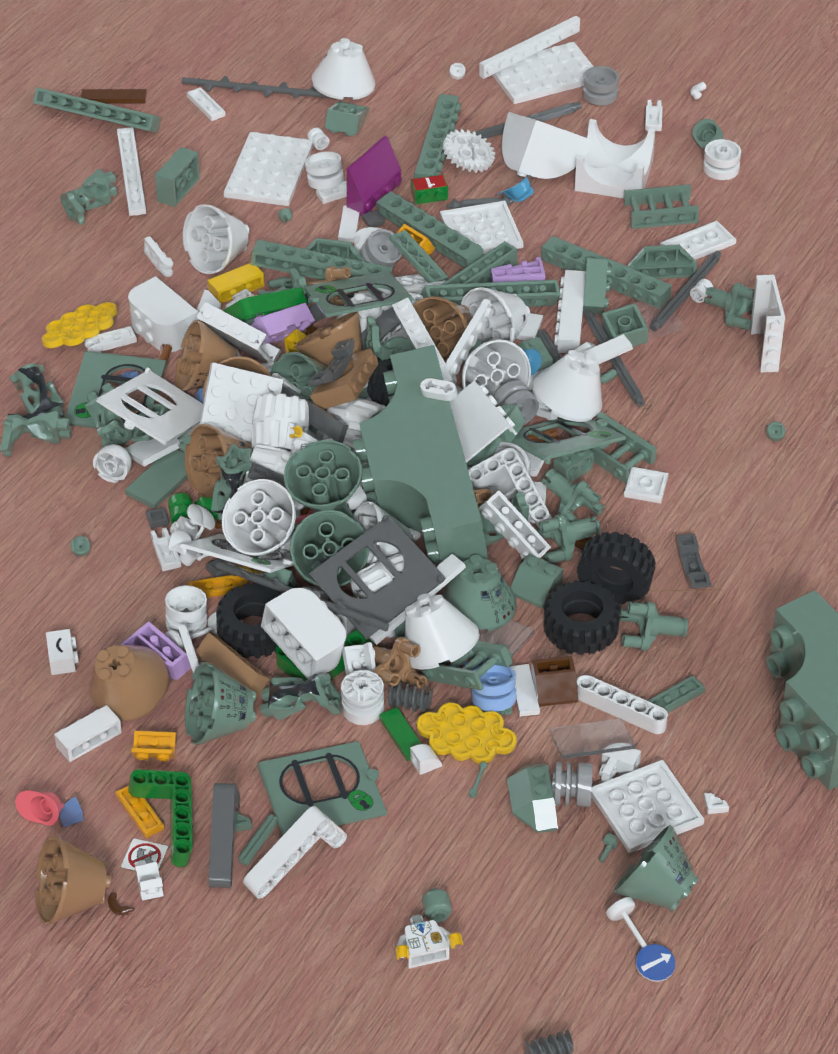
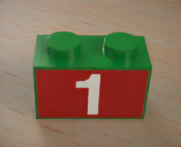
[411,174,448,205]

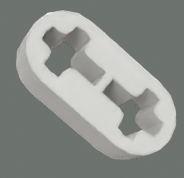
[420,378,457,401]

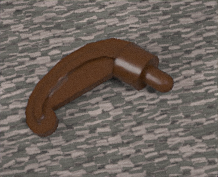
[108,893,135,915]

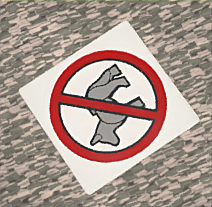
[121,838,168,870]

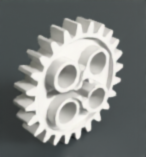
[442,129,495,173]

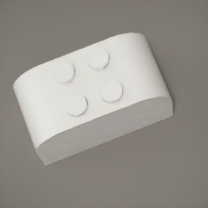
[128,276,198,352]
[261,588,346,679]

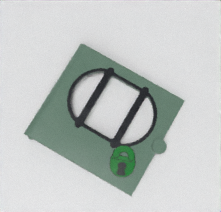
[304,271,414,318]
[65,351,167,433]
[511,418,626,464]
[257,741,387,836]

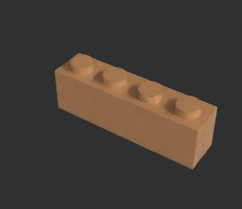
[195,632,270,699]

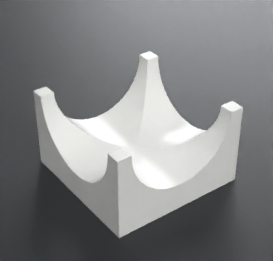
[575,119,656,198]

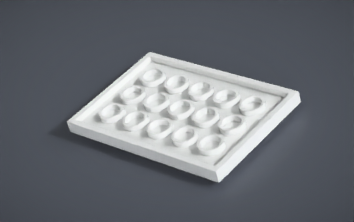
[492,42,594,104]
[224,132,314,206]

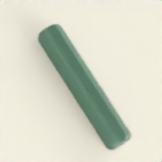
[238,814,278,866]

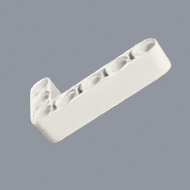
[468,448,552,528]
[243,806,347,899]

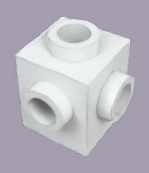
[170,516,199,541]

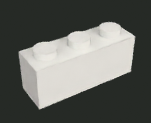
[54,705,122,762]

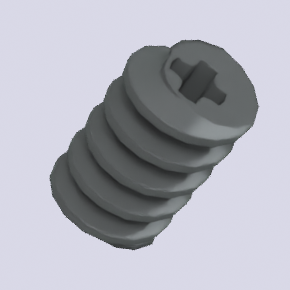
[388,682,433,713]
[523,1030,574,1054]

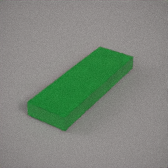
[379,707,421,761]

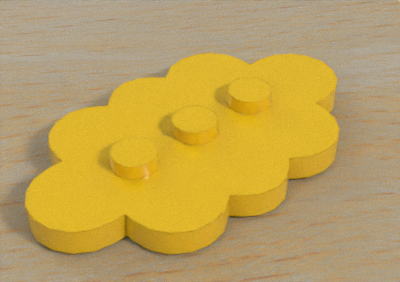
[42,302,118,348]
[416,702,517,764]

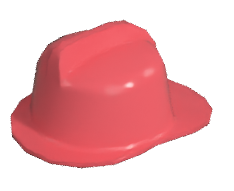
[15,790,64,826]

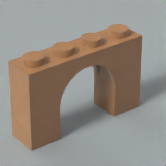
[310,348,378,409]

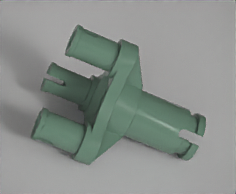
[704,283,755,330]
[541,469,605,523]
[536,514,601,564]
[619,601,688,651]

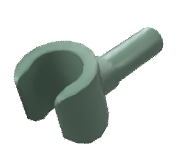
[599,833,617,863]

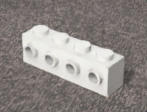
[478,490,551,560]

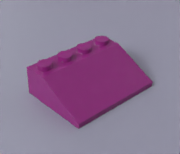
[346,136,402,216]

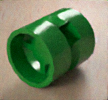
[168,493,193,524]

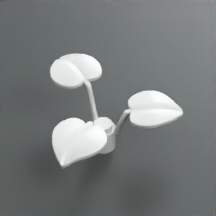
[168,504,241,569]

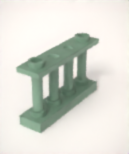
[624,184,699,229]
[571,412,657,483]
[422,641,513,691]

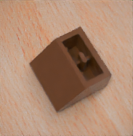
[531,656,578,707]

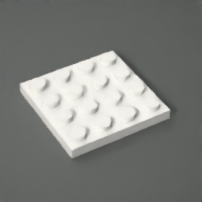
[440,201,523,254]
[199,363,283,444]
[591,760,704,854]

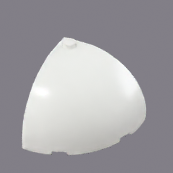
[502,112,593,179]

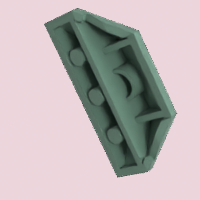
[305,238,366,262]
[627,244,697,279]
[507,762,558,833]

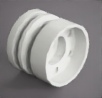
[165,585,207,638]
[341,670,385,725]

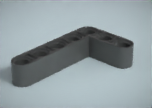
[209,783,240,888]

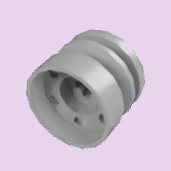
[552,761,593,807]

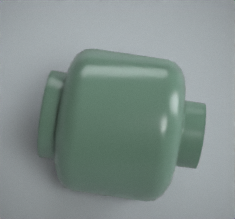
[422,888,452,922]

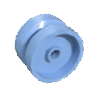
[471,665,517,712]

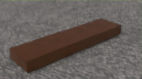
[81,89,147,104]

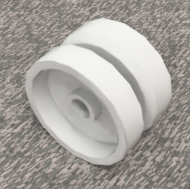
[703,139,741,180]
[305,152,344,190]

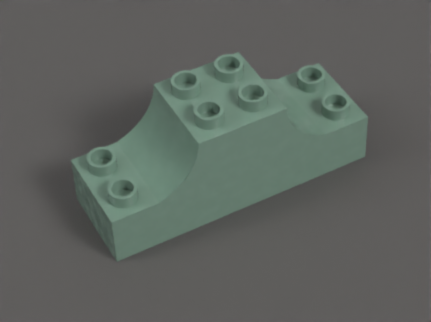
[352,345,488,564]
[766,590,838,790]

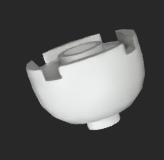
[93,444,132,483]

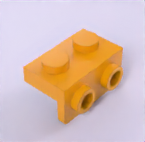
[131,731,177,761]

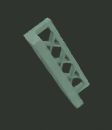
[389,230,449,283]

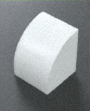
[410,744,442,775]

